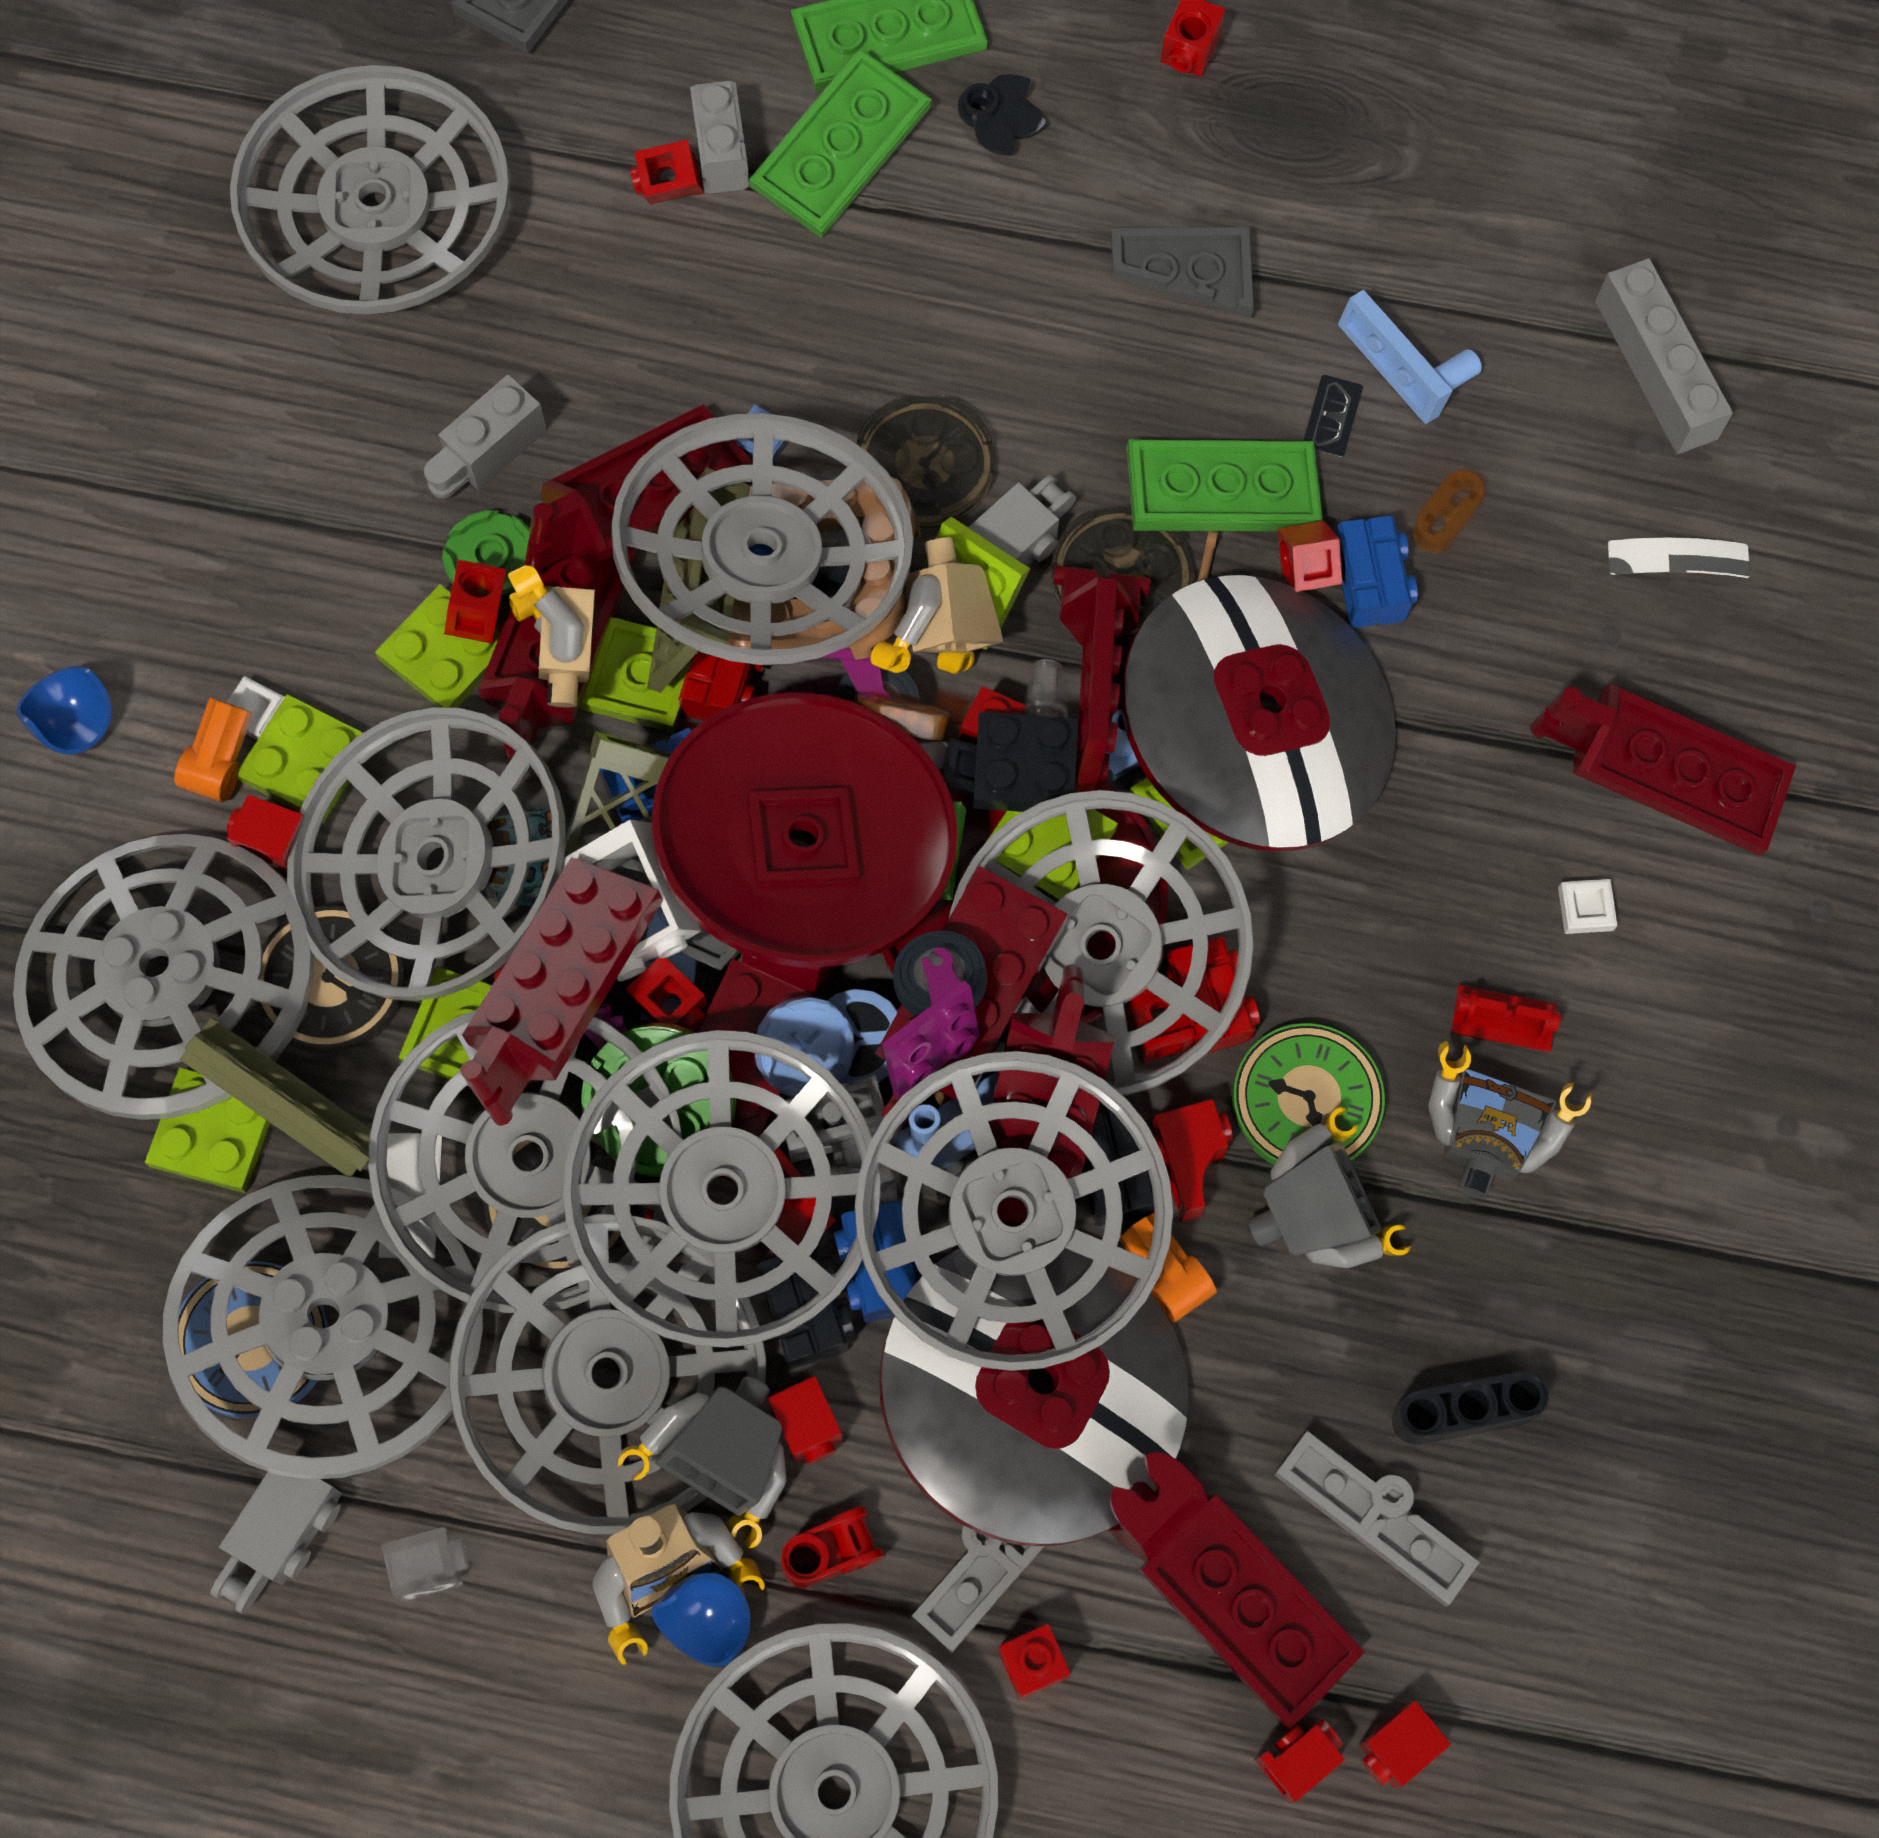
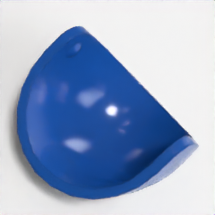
[16,666,112,754]
[651,1572,751,1667]

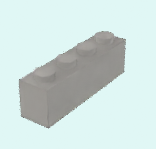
[1595,258,1733,455]

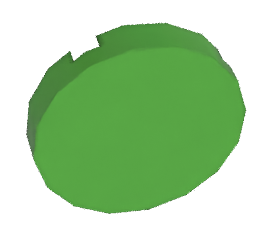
[442,510,530,602]

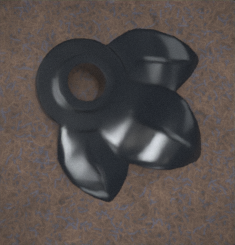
[958,74,1046,156]

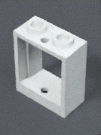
[561,820,701,981]

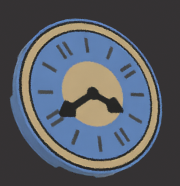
[179,1261,329,1419]

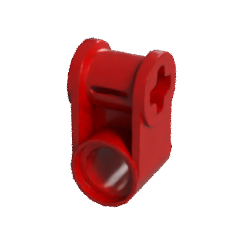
[780,1506,886,1588]

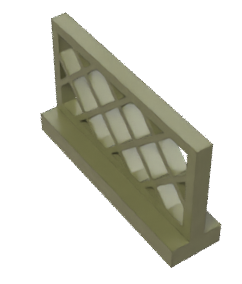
[647,468,750,693]
[565,731,672,873]
[180,1017,371,1177]

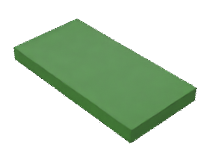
[791,0,987,93]
[749,48,932,239]
[1126,439,1323,531]

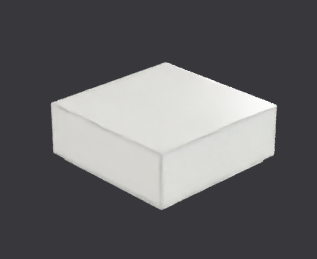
[227,676,285,740]
[1558,879,1617,934]

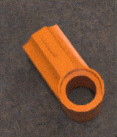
[174,697,253,803]
[1119,1213,1217,1323]

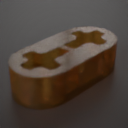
[1413,470,1485,553]
[857,693,950,740]

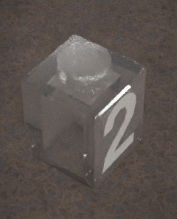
[381,1527,469,1603]

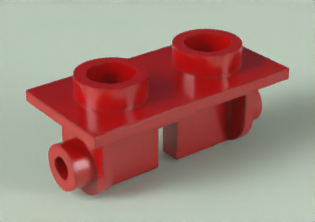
[1451,985,1561,1053]

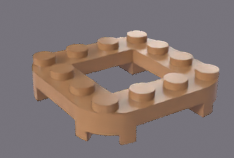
[727,478,921,660]

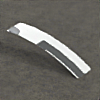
[1608,537,1750,578]

